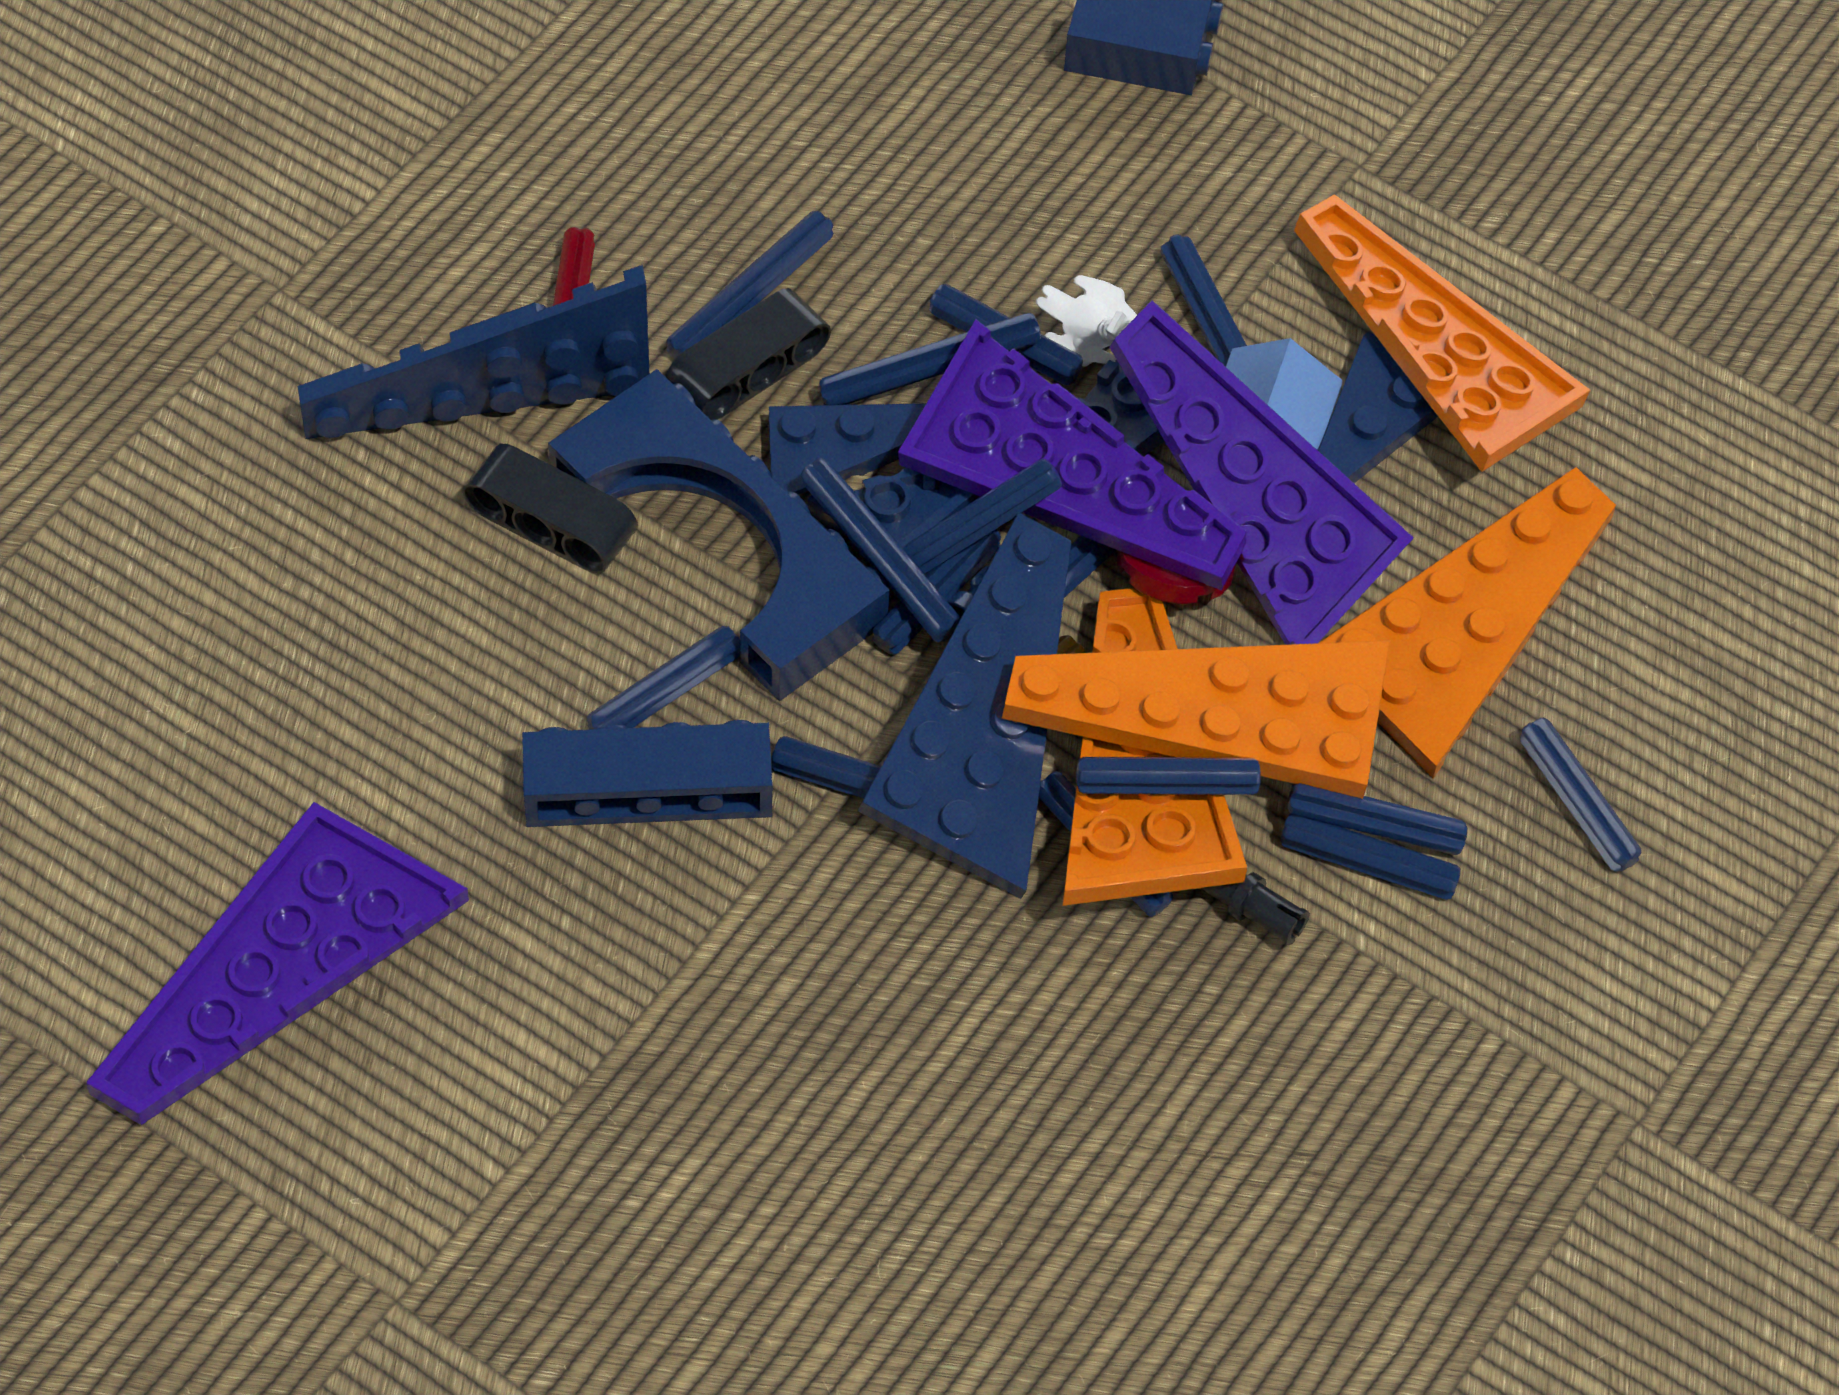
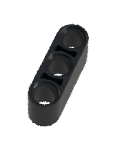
[666,288,831,420]
[462,443,638,574]

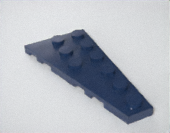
[297,265,650,439]
[858,512,1071,899]

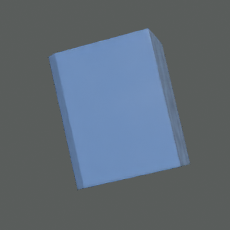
[1226,338,1343,450]

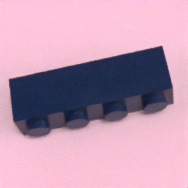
[522,720,773,827]

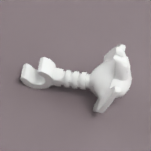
[1036,275,1137,366]

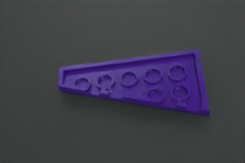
[1109,300,1414,645]
[898,319,1247,590]
[86,802,469,1125]

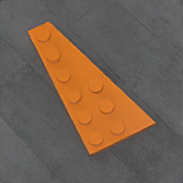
[1294,194,1590,472]
[1319,467,1616,779]
[1062,588,1247,906]
[1002,640,1390,799]

